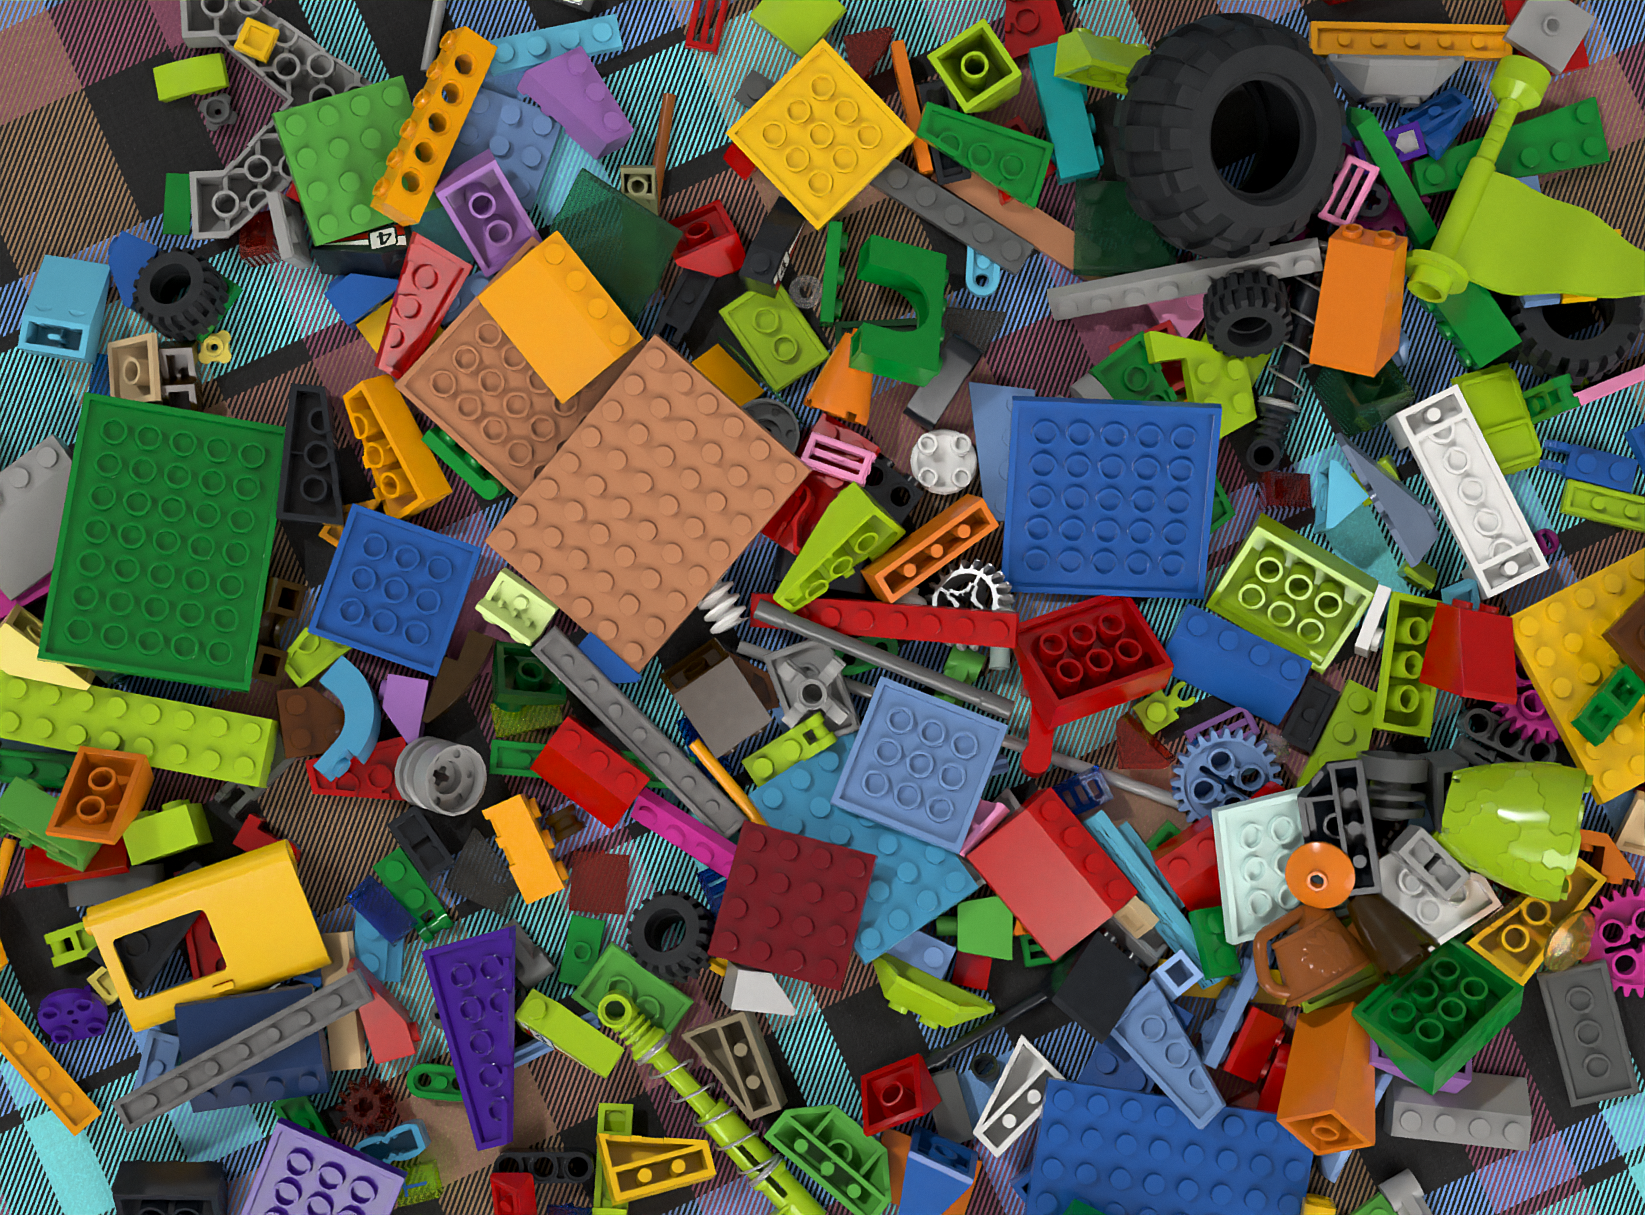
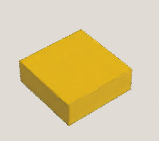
[234,17,280,64]

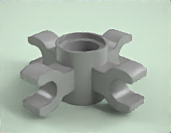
[777,655,851,729]

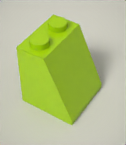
[927,18,1022,114]

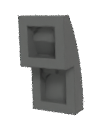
[930,1067,975,1143]

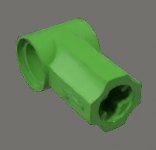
[933,644,986,707]

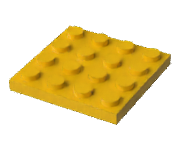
[726,38,917,231]

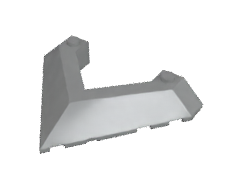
[180,0,373,240]

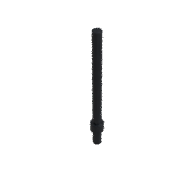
[924,989,1049,1071]

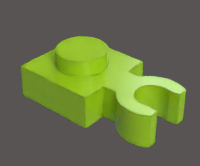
[1131,681,1196,736]

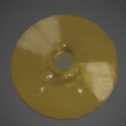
[1543,910,1595,972]

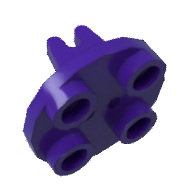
[37,985,108,1044]

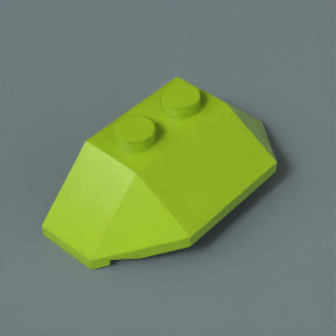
[872,952,995,1030]

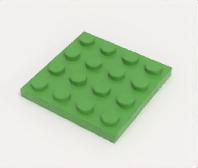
[271,75,443,246]

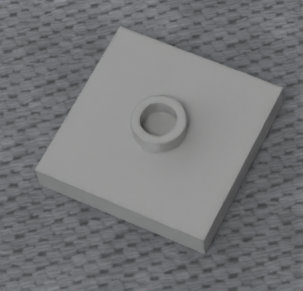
[1502,0,1595,76]
[266,191,313,270]

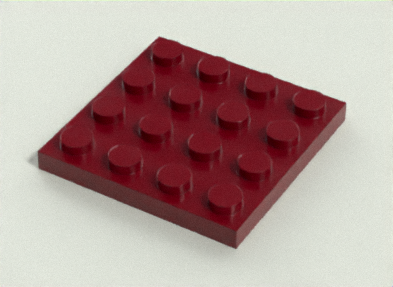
[707,820,878,991]

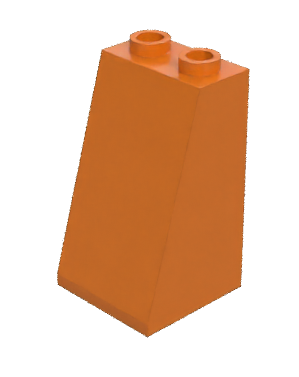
[1309,224,1408,377]
[1276,1001,1376,1156]

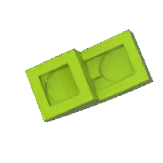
[153,53,230,102]

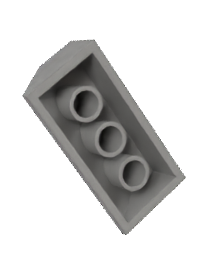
[1383,1072,1532,1151]

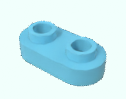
[965,246,1000,298]

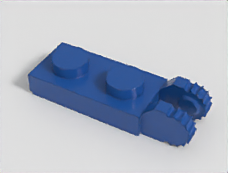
[1538,439,1638,493]

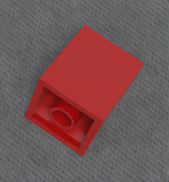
[1419,598,1517,705]

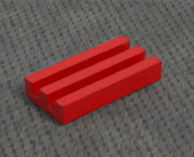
[685,0,730,55]

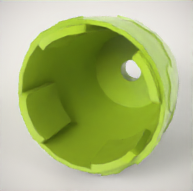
[1438,761,1594,902]

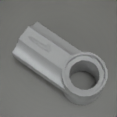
[1378,1168,1433,1215]

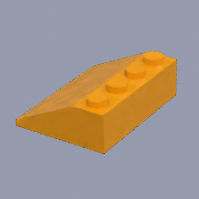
[477,231,643,405]

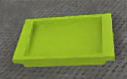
[1450,362,1542,476]

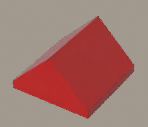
[861,1053,942,1137]

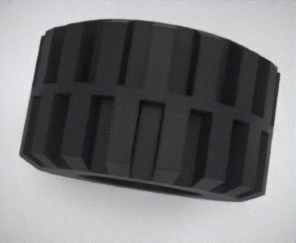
[132,247,229,341]
[1203,270,1293,359]
[626,889,716,983]

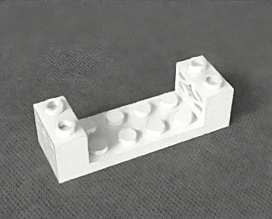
[1385,384,1550,600]

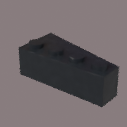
[276,383,347,528]

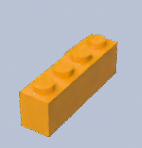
[342,374,453,521]

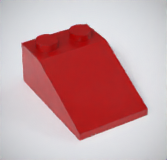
[1151,814,1222,912]

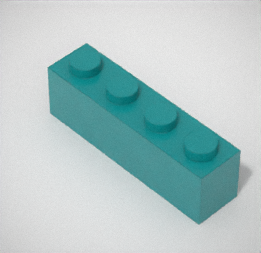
[1027,42,1104,186]

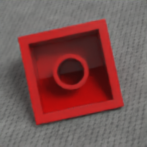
[1218,1003,1285,1084]

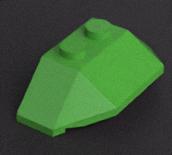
[763,1103,892,1215]

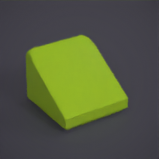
[1397,559,1438,592]

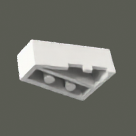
[973,1034,1067,1158]

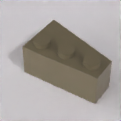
[681,1010,788,1121]

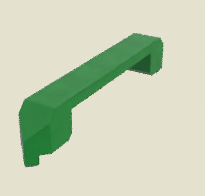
[1345,107,1438,250]

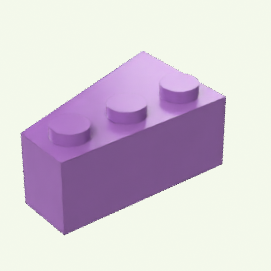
[516,46,634,160]

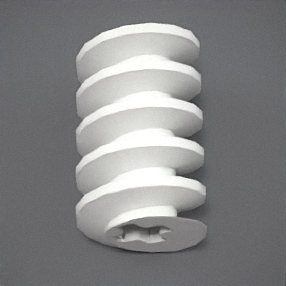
[698,571,750,634]

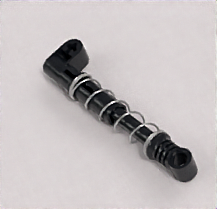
[1246,174,1389,475]

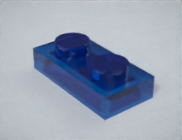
[345,874,418,947]

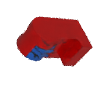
[232,813,301,863]

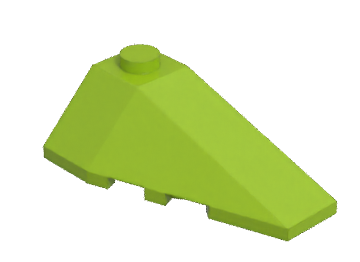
[773,481,906,613]

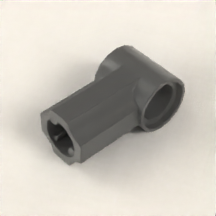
[500,918,557,990]

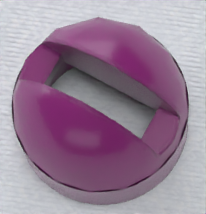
[1533,528,1559,556]

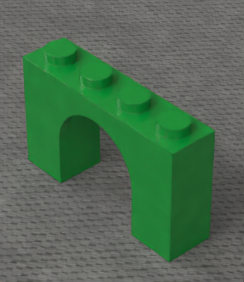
[848,234,949,387]

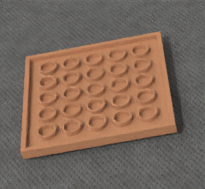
[394,236,648,499]

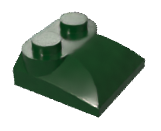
[492,641,567,712]

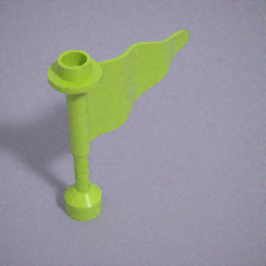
[1405,55,1645,303]

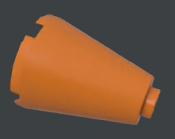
[803,328,874,426]

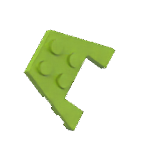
[1144,331,1257,439]

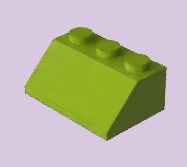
[1054,28,1151,95]

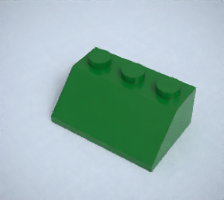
[1417,281,1522,372]

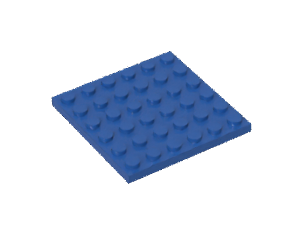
[1001,396,1222,600]

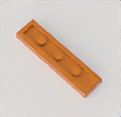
[890,39,933,178]

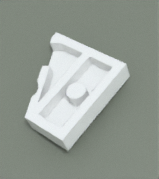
[1355,584,1392,658]

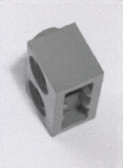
[1387,824,1471,901]

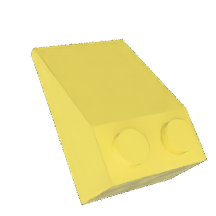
[0,604,98,690]

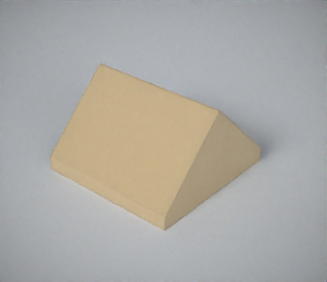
[107,332,163,405]

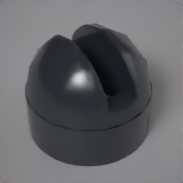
[971,1053,1000,1083]

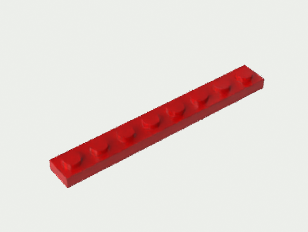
[750,592,1020,648]

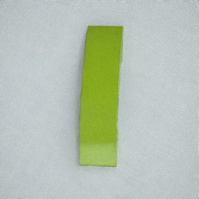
[592,1103,634,1215]

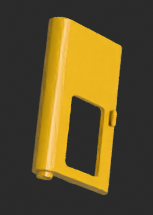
[83,839,334,1033]

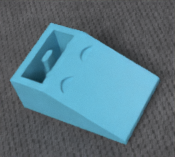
[17,255,111,365]

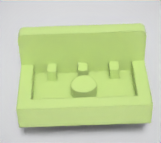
[475,567,559,646]

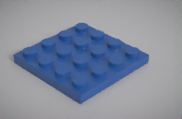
[307,503,483,677]

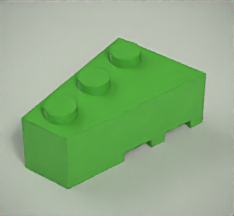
[0,776,103,872]

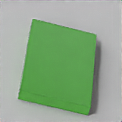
[571,941,694,1035]

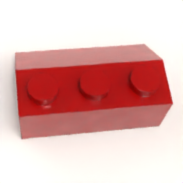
[530,714,653,830]

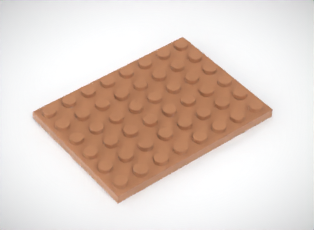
[484,334,812,674]

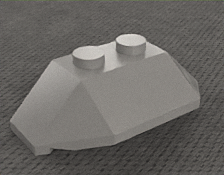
[1325,54,1464,108]

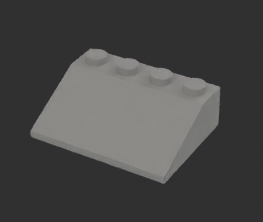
[0,434,73,601]

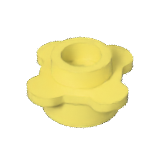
[198,330,232,364]

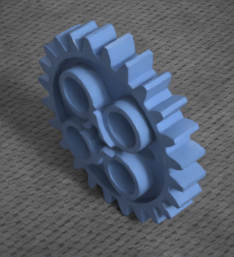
[1170,725,1283,823]

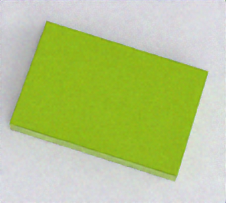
[719,284,830,393]

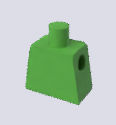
[936,895,1013,960]

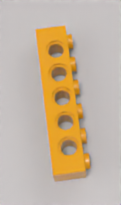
[370,26,498,227]

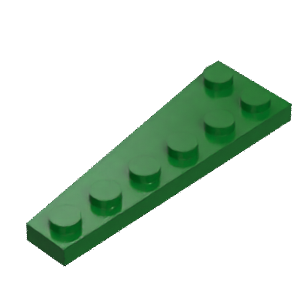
[1409,97,1610,197]
[1087,331,1236,534]

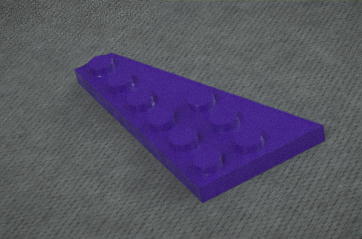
[422,925,516,1151]

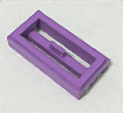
[1184,707,1260,742]

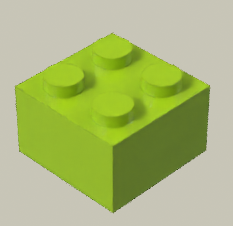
[122,799,213,865]

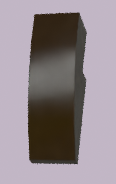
[158,339,204,413]
[421,629,498,724]

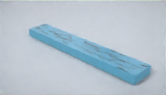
[1081,810,1225,990]

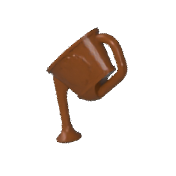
[1253,852,1382,1008]

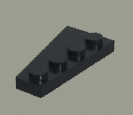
[87,860,206,994]

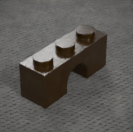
[251,576,307,685]

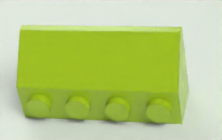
[1373,591,1443,738]

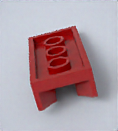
[760,412,881,557]

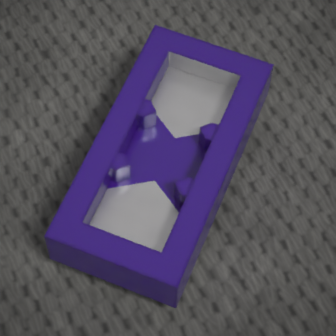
[1351,121,1427,175]

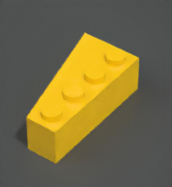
[1463,857,1607,986]

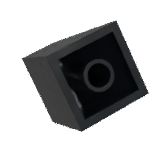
[1037,927,1148,1044]

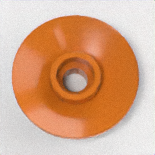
[1285,841,1355,909]

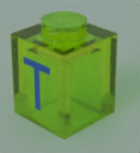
[397,1159,444,1207]

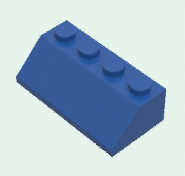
[1164,603,1313,726]

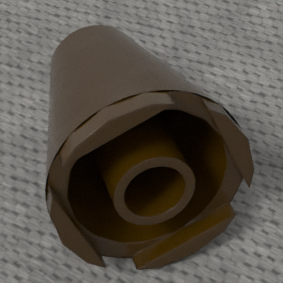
[1346,893,1440,986]

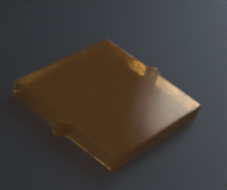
[1472,892,1529,935]

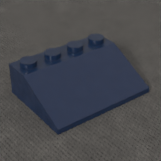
[174,983,333,1113]

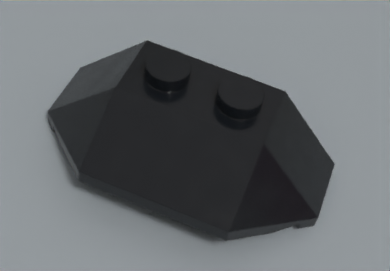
[1297,757,1382,896]

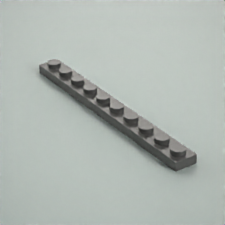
[734,69,1035,277]

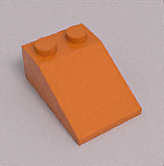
[45,746,155,845]

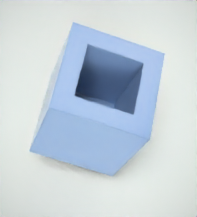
[1149,949,1204,1002]

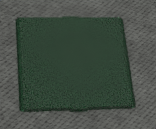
[547,168,683,327]

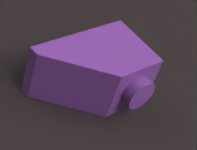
[379,674,433,744]

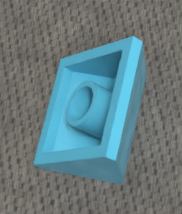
[1314,459,1369,534]

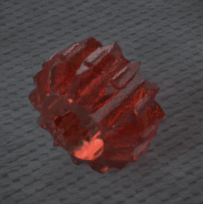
[336,1075,396,1135]

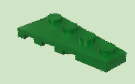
[915,101,1054,210]

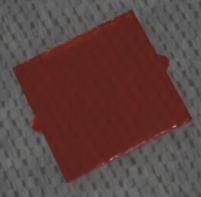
[569,849,630,916]

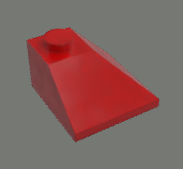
[659,199,746,277]

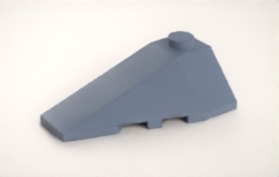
[1334,432,1440,568]

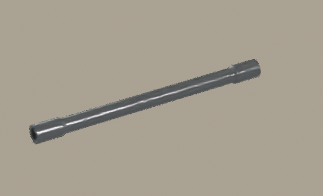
[753,598,1015,720]

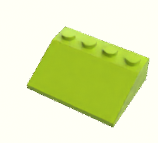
[1206,512,1379,675]

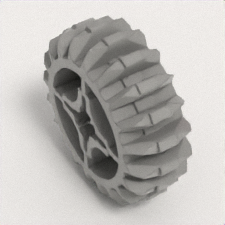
[925,560,1015,651]

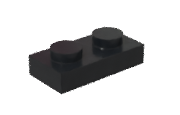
[1278,677,1340,753]

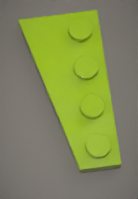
[1293,679,1377,789]

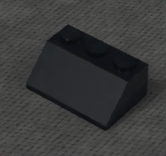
[112,1160,228,1215]

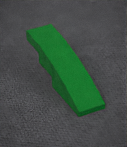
[1570,660,1645,747]

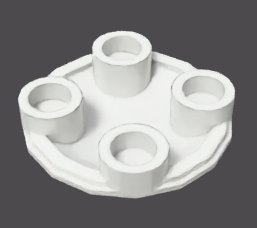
[910,429,977,495]

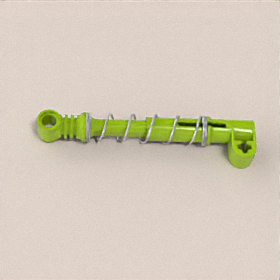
[597,989,827,1215]

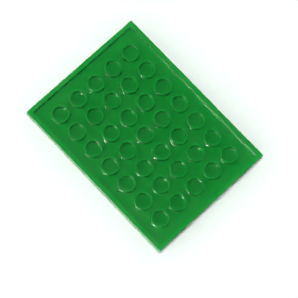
[37,392,286,693]

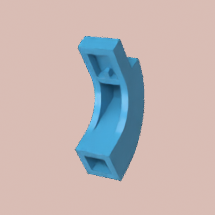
[314,655,381,782]

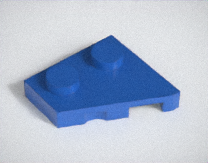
[1397,86,1474,161]

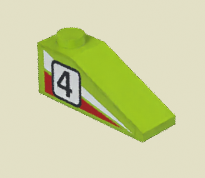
[515,988,625,1079]

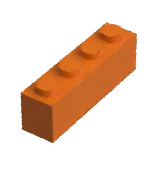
[860,494,999,604]

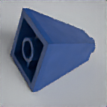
[898,1124,978,1215]

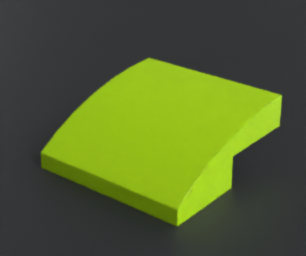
[749,0,847,59]

